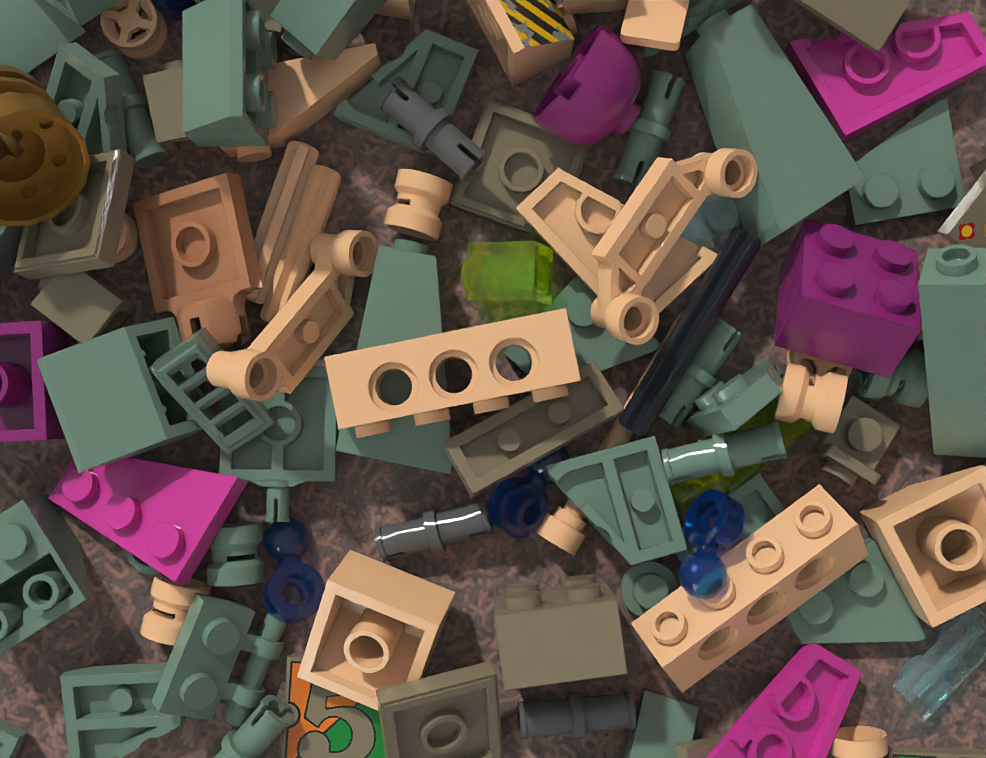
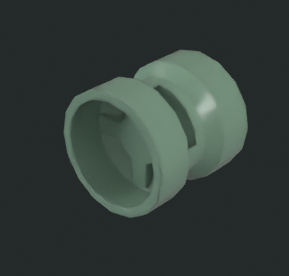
[856,349,928,408]
[206,522,265,587]

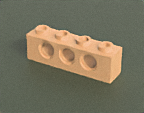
[324,308,581,438]
[631,484,869,693]

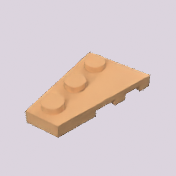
[516,168,718,313]

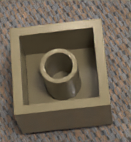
[494,574,627,690]

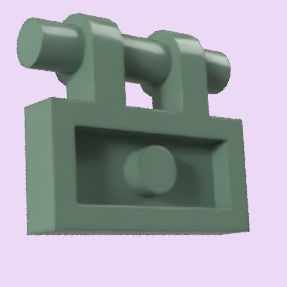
[151,593,288,727]

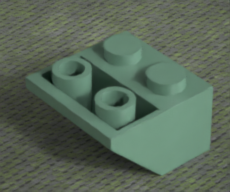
[182,0,278,147]
[37,317,203,473]
[0,494,90,655]

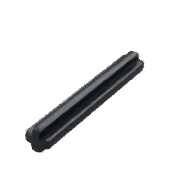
[619,227,761,437]

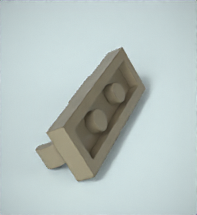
[442,360,624,498]

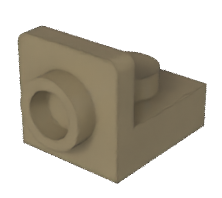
[811,395,901,488]

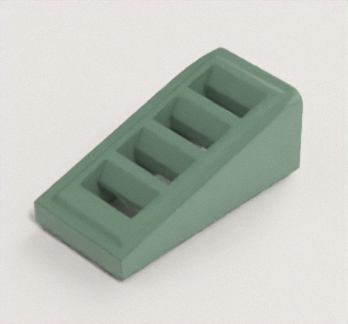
[149,326,276,455]

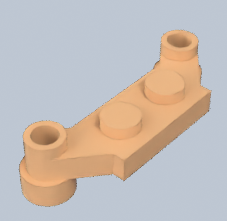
[590,148,758,345]
[206,229,379,402]

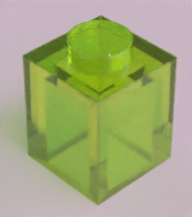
[461,241,553,306]

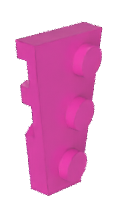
[786,12,986,143]
[48,458,248,585]
[705,643,862,758]

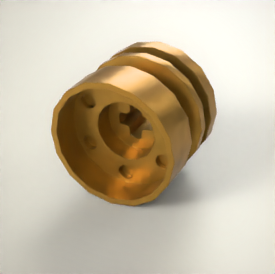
[0,64,90,226]

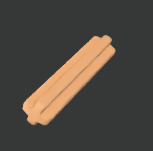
[246,141,319,304]
[260,165,341,323]

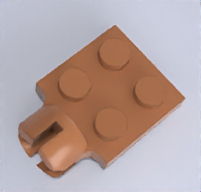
[132,172,263,351]

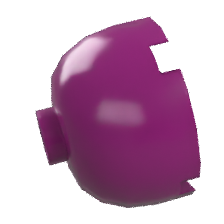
[533,24,642,146]

